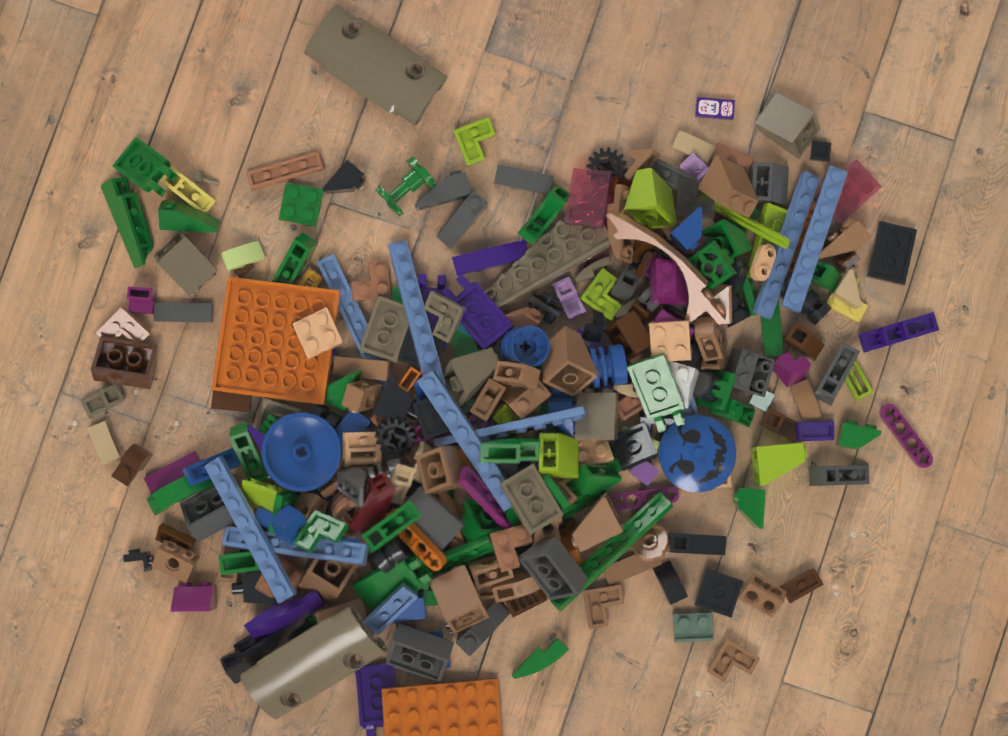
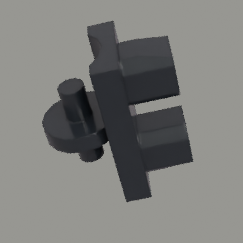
[528,290,563,324]

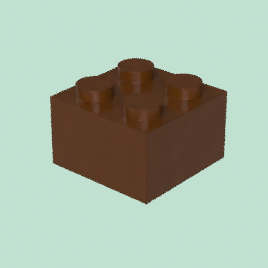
[605,310,651,362]

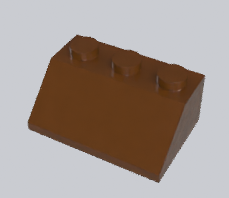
[91,336,158,389]

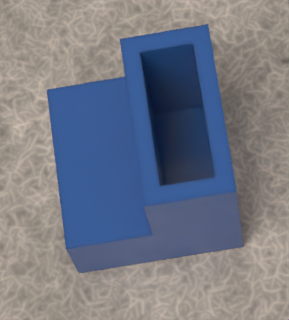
[270,504,306,546]

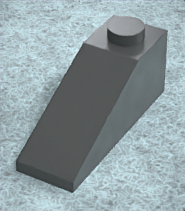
[415,170,471,211]
[436,191,488,249]
[611,259,642,302]
[815,343,860,406]
[809,465,870,486]
[336,467,368,507]
[456,601,510,657]

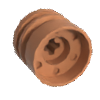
[330,491,367,538]

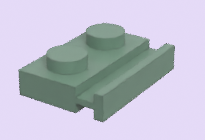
[673,612,713,642]

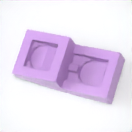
[680,152,709,181]
[552,276,586,321]

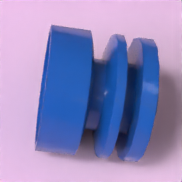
[501,326,550,367]
[588,344,627,388]

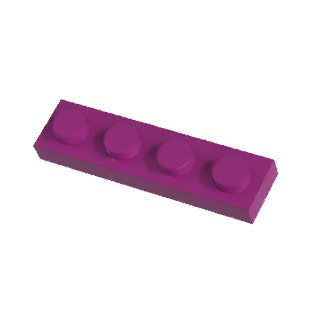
[458,465,512,530]

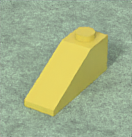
[160,165,216,213]

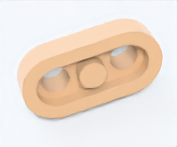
[750,244,776,281]

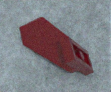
[350,471,396,544]

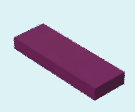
[143,451,201,494]

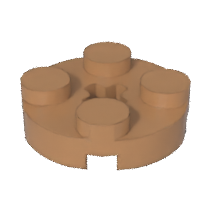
[631,523,670,562]

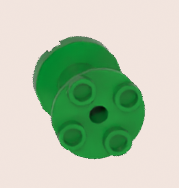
[375,156,437,216]

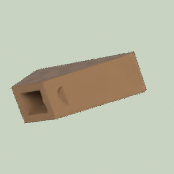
[819,217,872,259]

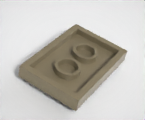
[359,296,409,363]
[499,464,564,535]

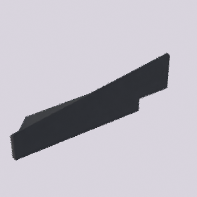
[220,619,309,684]

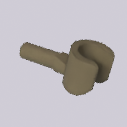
[193,170,220,186]

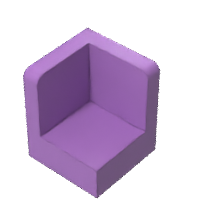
[629,461,659,486]

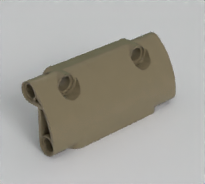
[304,5,448,126]
[240,605,387,719]

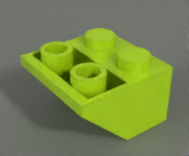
[539,433,579,478]
[242,478,285,512]

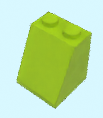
[624,168,677,229]
[751,443,807,486]

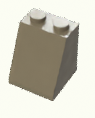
[755,93,821,159]
[154,231,217,295]
[443,348,499,409]
[575,389,618,440]

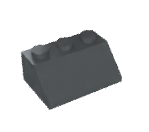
[180,485,235,542]
[403,485,465,554]
[518,536,588,600]
[385,623,454,683]

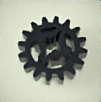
[586,147,627,189]
[375,416,418,457]

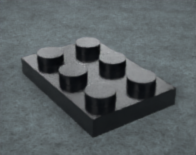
[866,221,917,286]

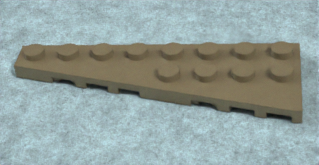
[484,196,611,310]

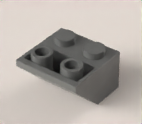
[750,161,789,206]
[723,349,775,397]

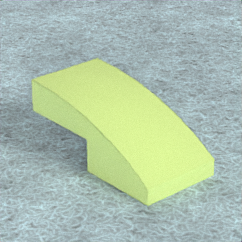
[221,241,265,271]

